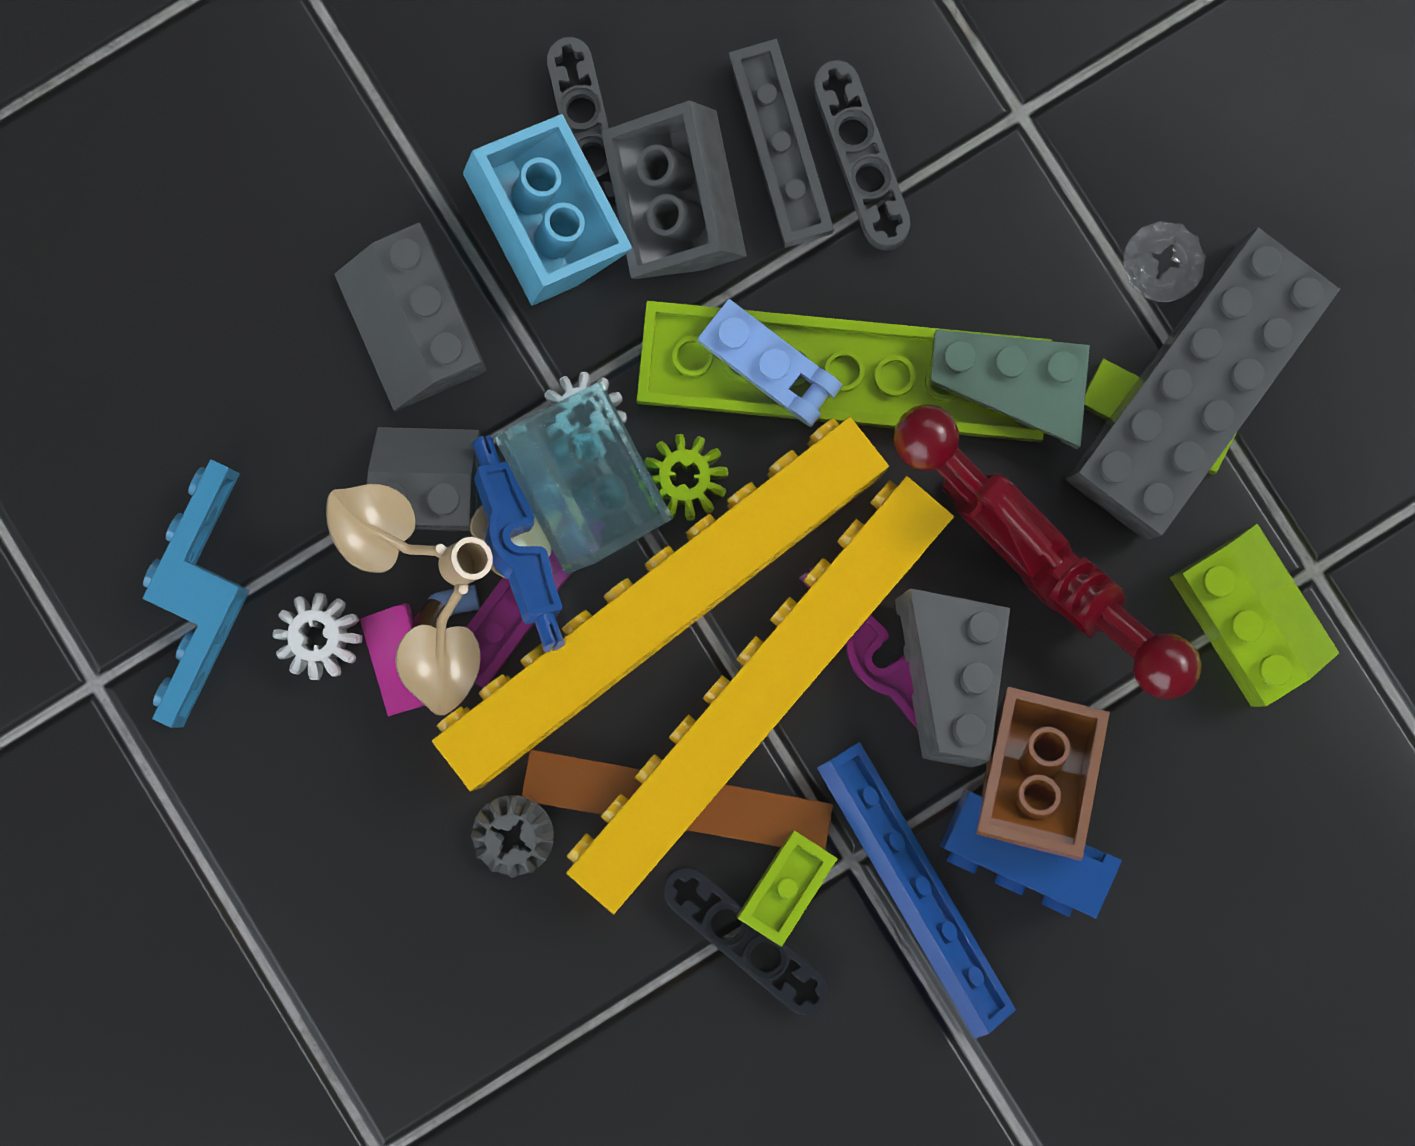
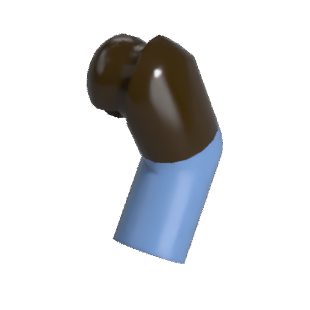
[413,585,480,628]

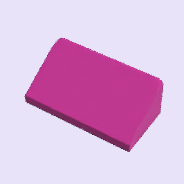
[360,603,425,716]

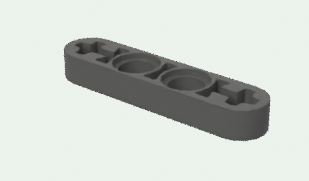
[547,37,620,223]
[813,60,911,251]

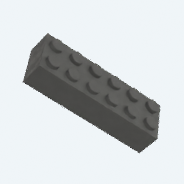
[1064,227,1340,541]

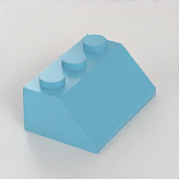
[463,114,632,306]

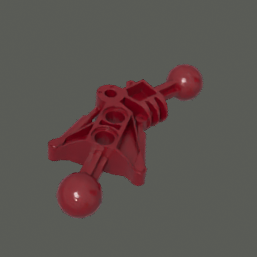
[894,404,1202,699]

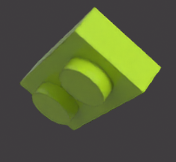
[736,830,837,947]

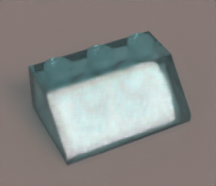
[493,381,673,575]

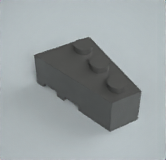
[895,589,1010,768]

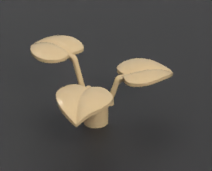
[326,484,564,716]

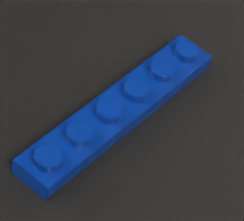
[817,742,1016,1039]

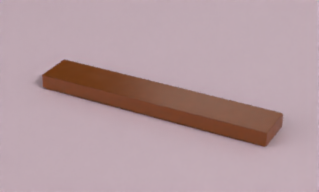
[522,749,833,850]

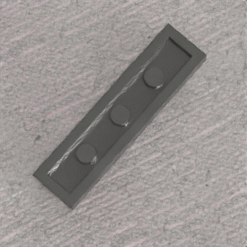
[728,39,834,248]

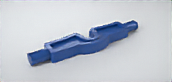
[471,436,565,652]

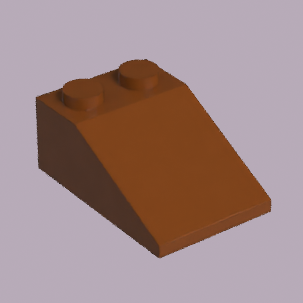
[976,687,1110,861]

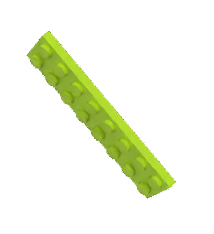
[637,301,1052,443]

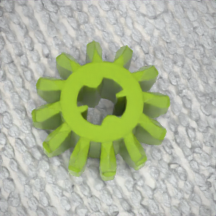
[642,434,728,521]

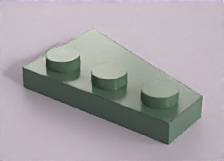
[929,330,1090,449]

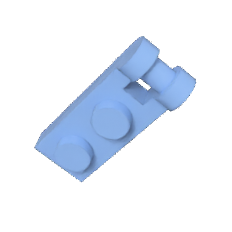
[698,299,843,427]

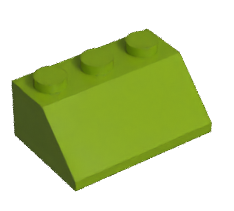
[1170,524,1339,707]

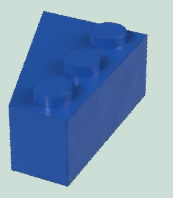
[939,790,1122,919]

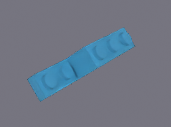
[142,459,250,728]

